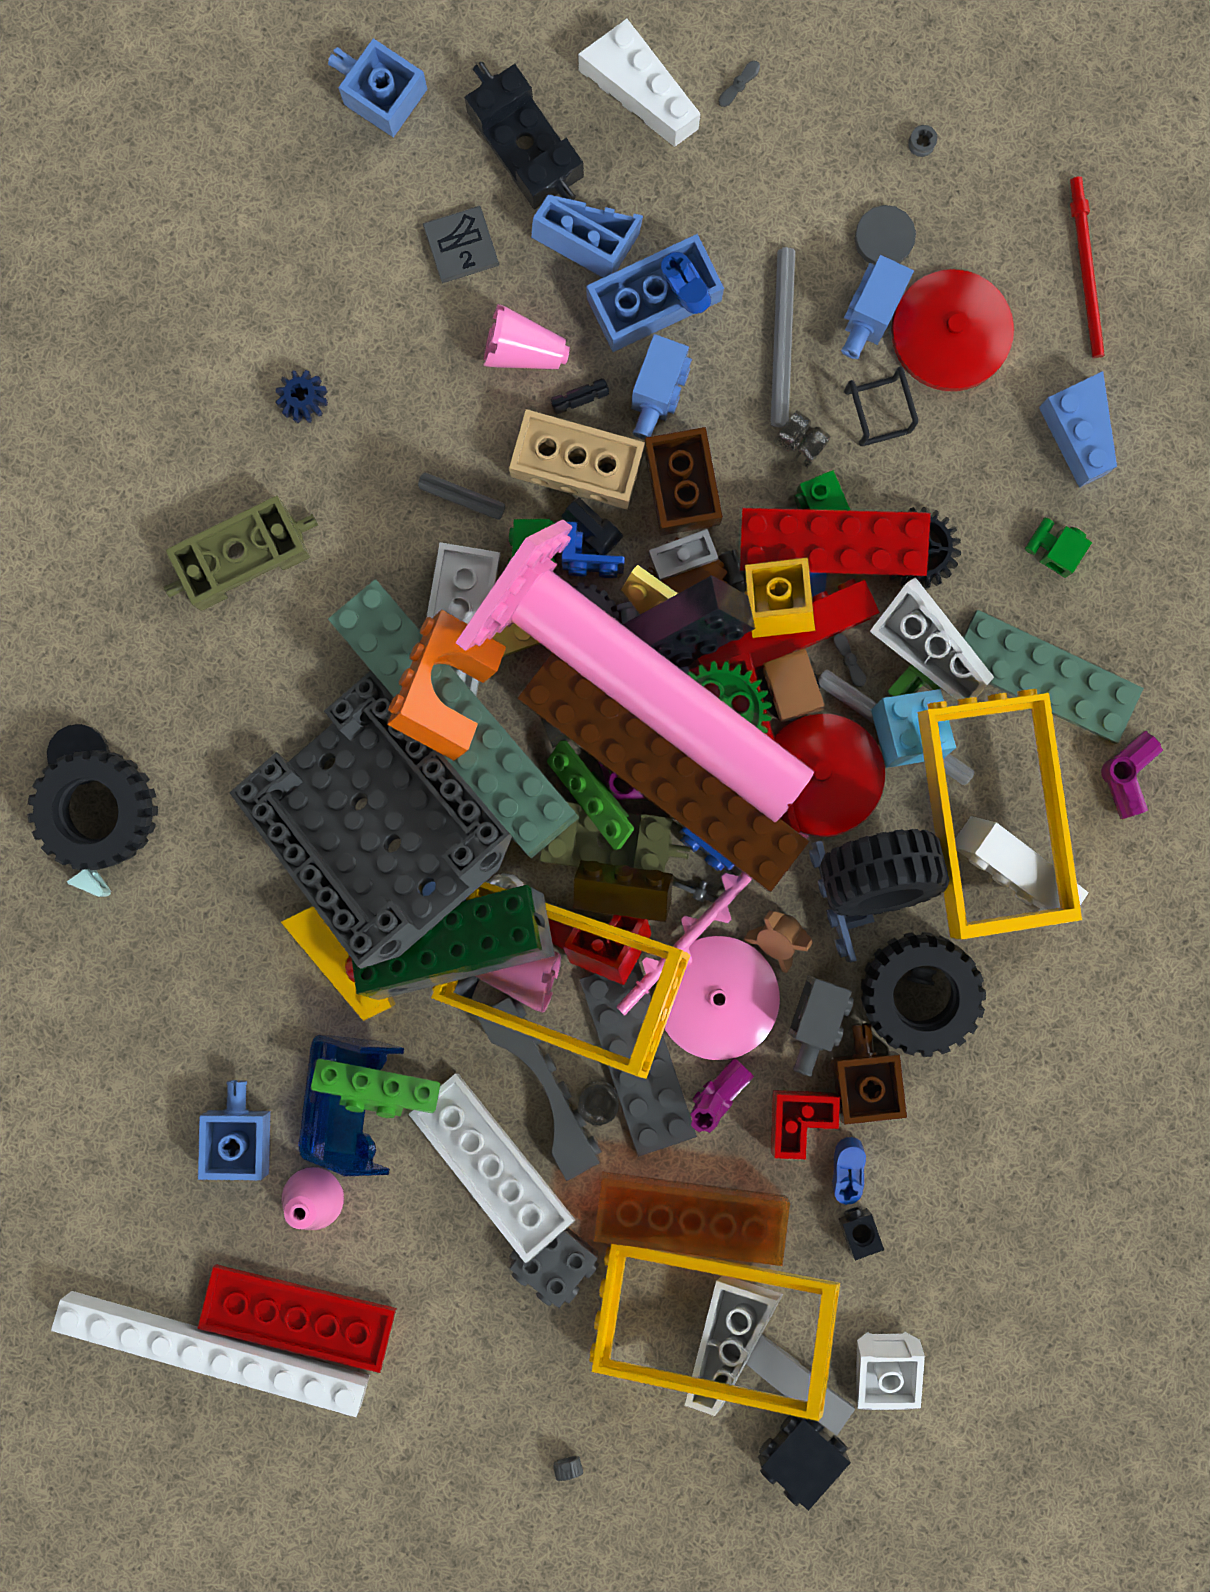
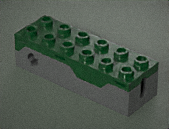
[345,885,555,1000]

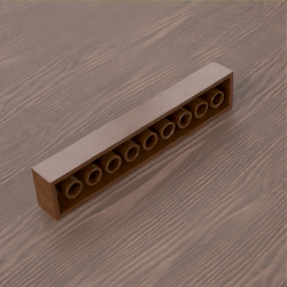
[518,653,810,892]

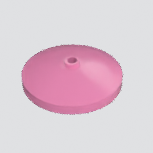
[664,936,780,1060]

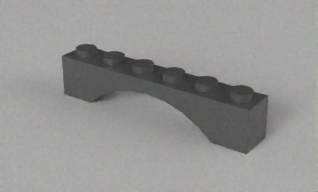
[476,996,602,1181]

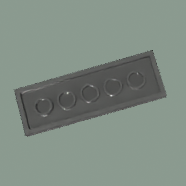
[580,960,697,1157]

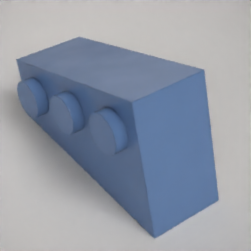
[531,194,643,278]
[1039,371,1117,488]

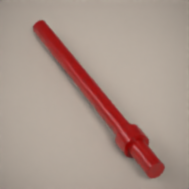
[1070,176,1105,358]

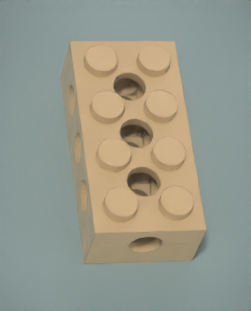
[509,409,645,510]

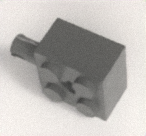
[788,975,854,1077]

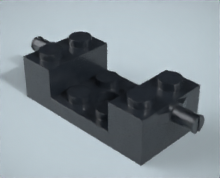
[464,62,584,210]

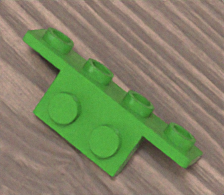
[547,740,634,850]
[311,1059,440,1118]

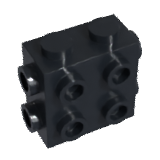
[758,1415,851,1511]

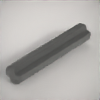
[418,472,505,520]

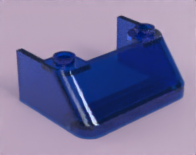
[299,1035,404,1176]

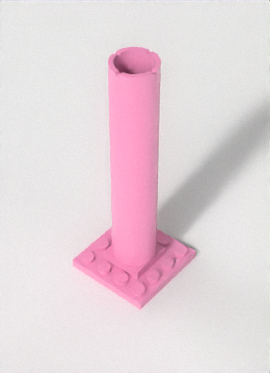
[456,520,814,822]

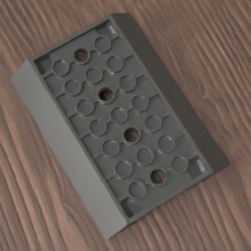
[229,671,512,969]

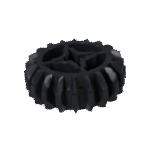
[889,507,961,590]

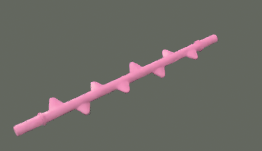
[616,833,809,1015]

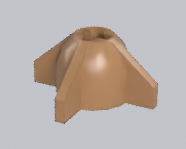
[744,911,813,973]

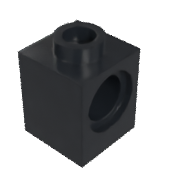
[838,1207,884,1261]

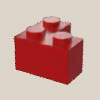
[563,915,652,985]
[771,1090,840,1160]

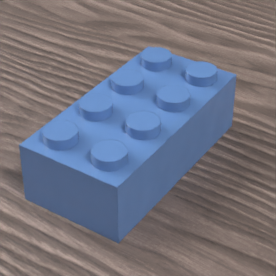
[586,234,724,352]

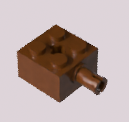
[832,1023,907,1125]

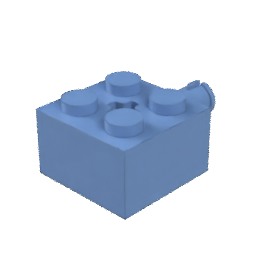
[328,38,427,138]
[841,255,914,359]
[631,334,692,440]
[198,1080,271,1180]

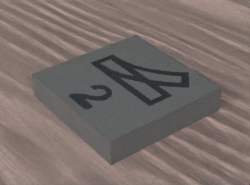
[423,206,499,284]

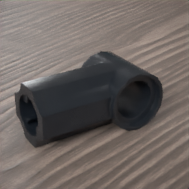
[561,497,623,555]

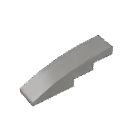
[746,1334,855,1435]

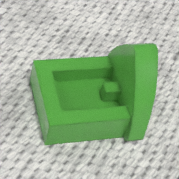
[887,664,941,697]

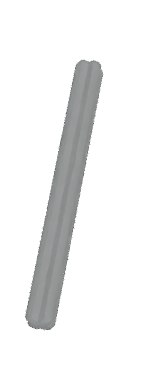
[771,247,795,428]
[818,670,975,785]

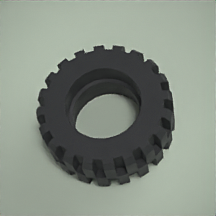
[27,750,158,871]
[820,829,949,917]
[861,932,986,1057]

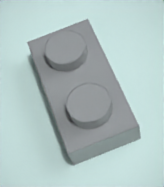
[648,529,718,581]

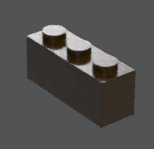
[573,860,673,922]

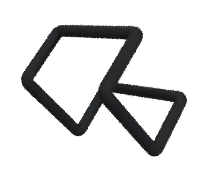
[844,366,918,446]

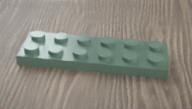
[963,610,1144,744]

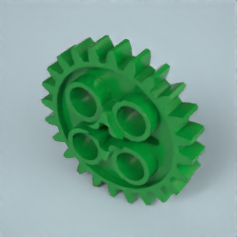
[688,660,772,733]

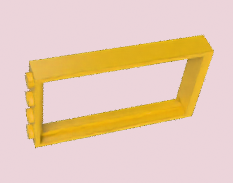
[917,689,1082,940]
[431,882,691,1079]
[589,1241,840,1421]

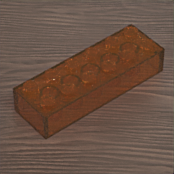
[594,1171,790,1266]

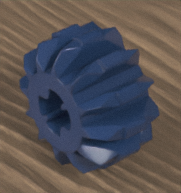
[276,370,328,424]

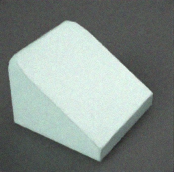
[67,869,111,897]

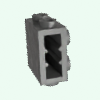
[509,1228,599,1308]

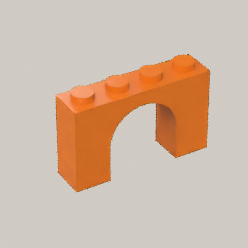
[387,609,506,761]

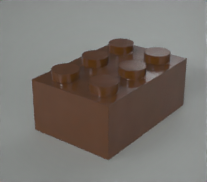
[644,427,723,536]

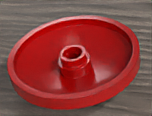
[891,269,1014,391]
[774,714,885,837]

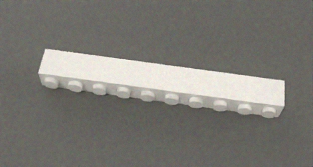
[51,1291,370,1417]

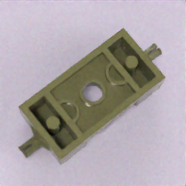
[163,495,319,611]
[540,802,690,872]

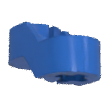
[661,252,711,314]
[832,1137,866,1205]

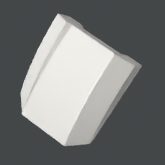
[856,1332,925,1410]

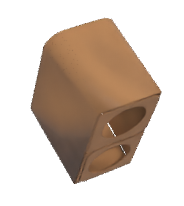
[762,648,825,722]

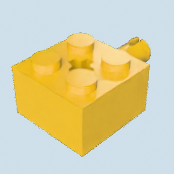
[745,558,815,638]

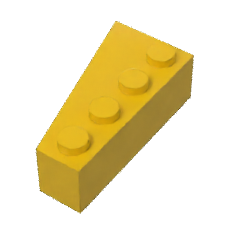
[281,906,396,1021]

